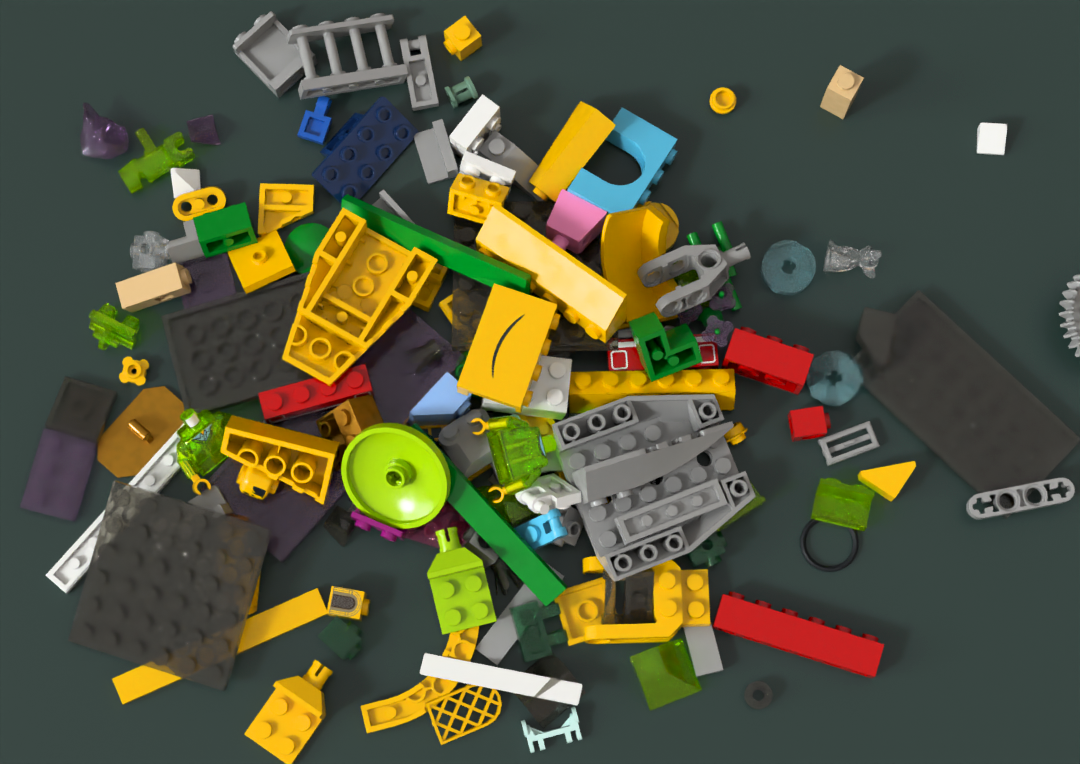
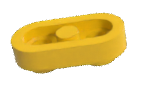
[172,186,226,221]

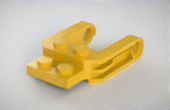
[582,556,710,644]

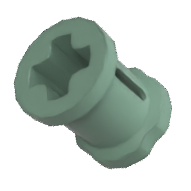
[444,76,479,109]

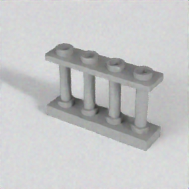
[287,13,408,100]

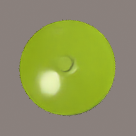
[341,423,451,529]

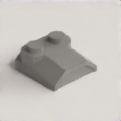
[438,409,512,478]

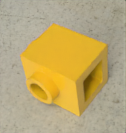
[443,16,482,61]

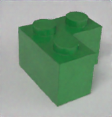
[629,312,703,382]

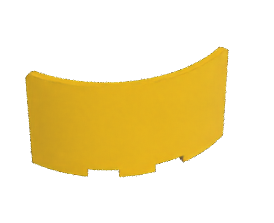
[601,205,679,324]

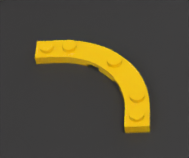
[360,626,479,734]

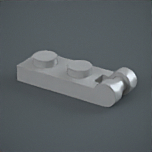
[399,35,439,111]

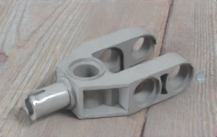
[637,242,751,317]

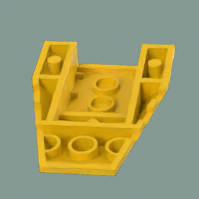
[282,208,438,386]

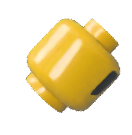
[236,464,280,500]

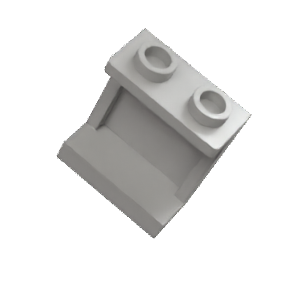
[232,11,317,98]

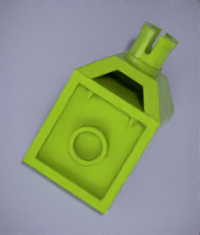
[427,527,497,635]

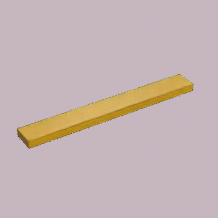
[112,588,328,705]

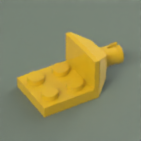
[244,660,333,764]

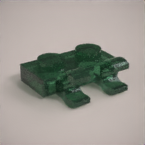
[509,600,569,662]

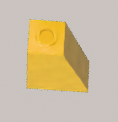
[528,101,616,202]

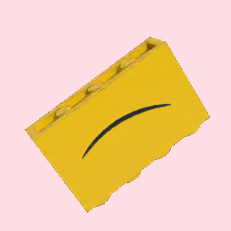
[457,283,561,413]

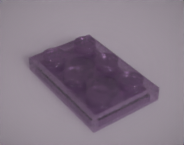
[20,428,98,522]

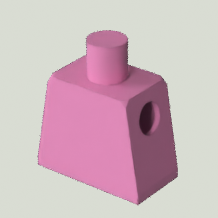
[546,189,607,254]

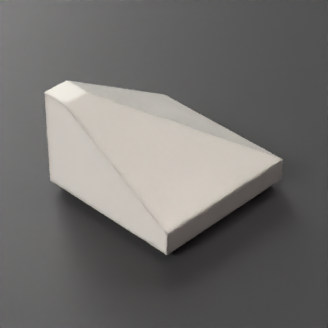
[171,168,201,199]

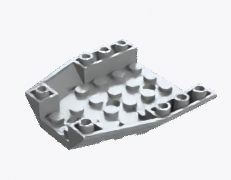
[552,394,756,582]

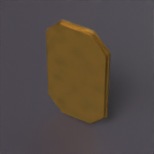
[97,386,185,478]

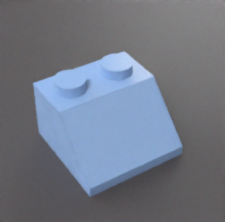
[408,372,472,426]

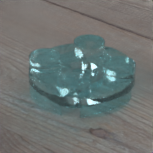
[761,240,816,295]
[807,350,863,406]

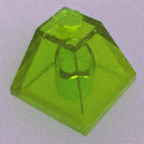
[630,638,702,711]

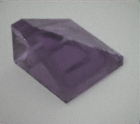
[187,114,220,145]

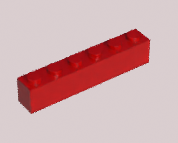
[712,591,884,678]

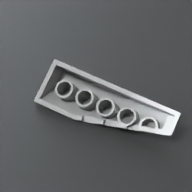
[571,421,734,508]

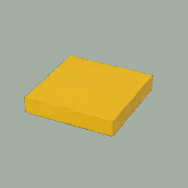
[554,576,620,646]

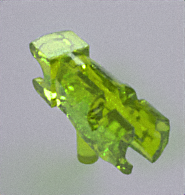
[118,128,195,194]

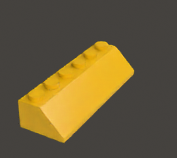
[476,203,627,344]

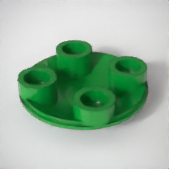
[285,223,329,276]

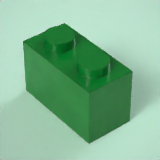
[193,202,258,258]

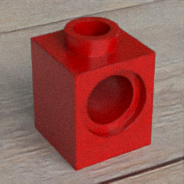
[787,406,831,442]

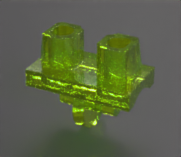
[89,303,140,351]

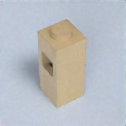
[820,65,864,119]
[115,262,192,313]

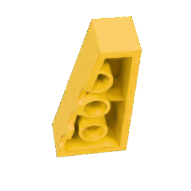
[220,415,340,505]

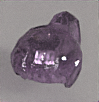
[80,103,129,159]

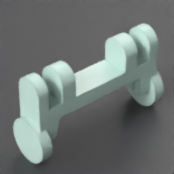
[521,707,582,753]

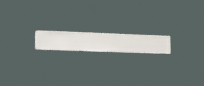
[420,653,582,705]

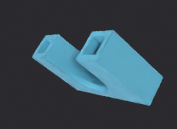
[567,107,678,215]

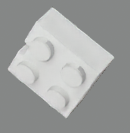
[449,94,502,159]

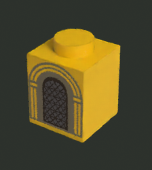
[326,586,370,622]

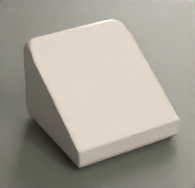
[977,123,1007,155]

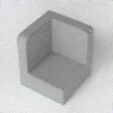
[166,219,205,264]

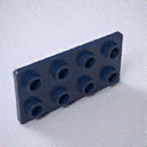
[312,96,419,204]

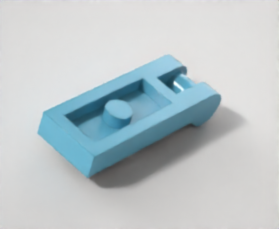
[514,508,568,551]

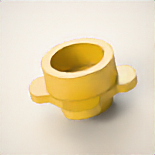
[119,357,149,386]

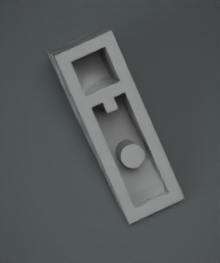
[478,130,549,206]

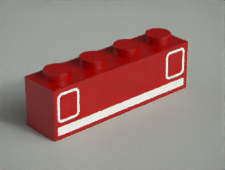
[606,333,719,371]
[258,364,375,425]

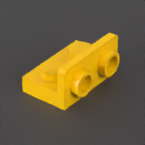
[447,173,509,224]

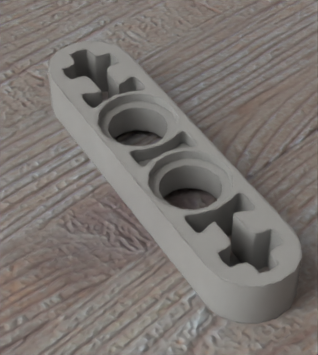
[966,478,1075,520]

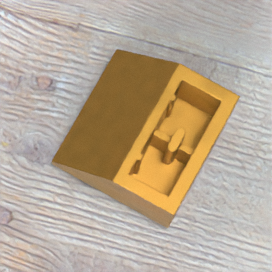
[316,394,384,471]

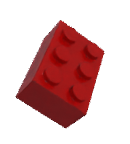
[721,327,814,395]

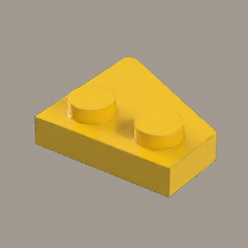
[258,183,315,236]

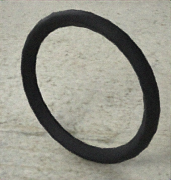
[800,514,859,572]

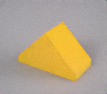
[857,461,916,502]

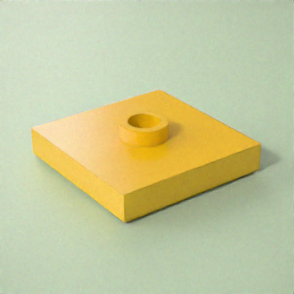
[227,230,296,294]

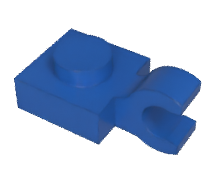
[297,96,333,145]

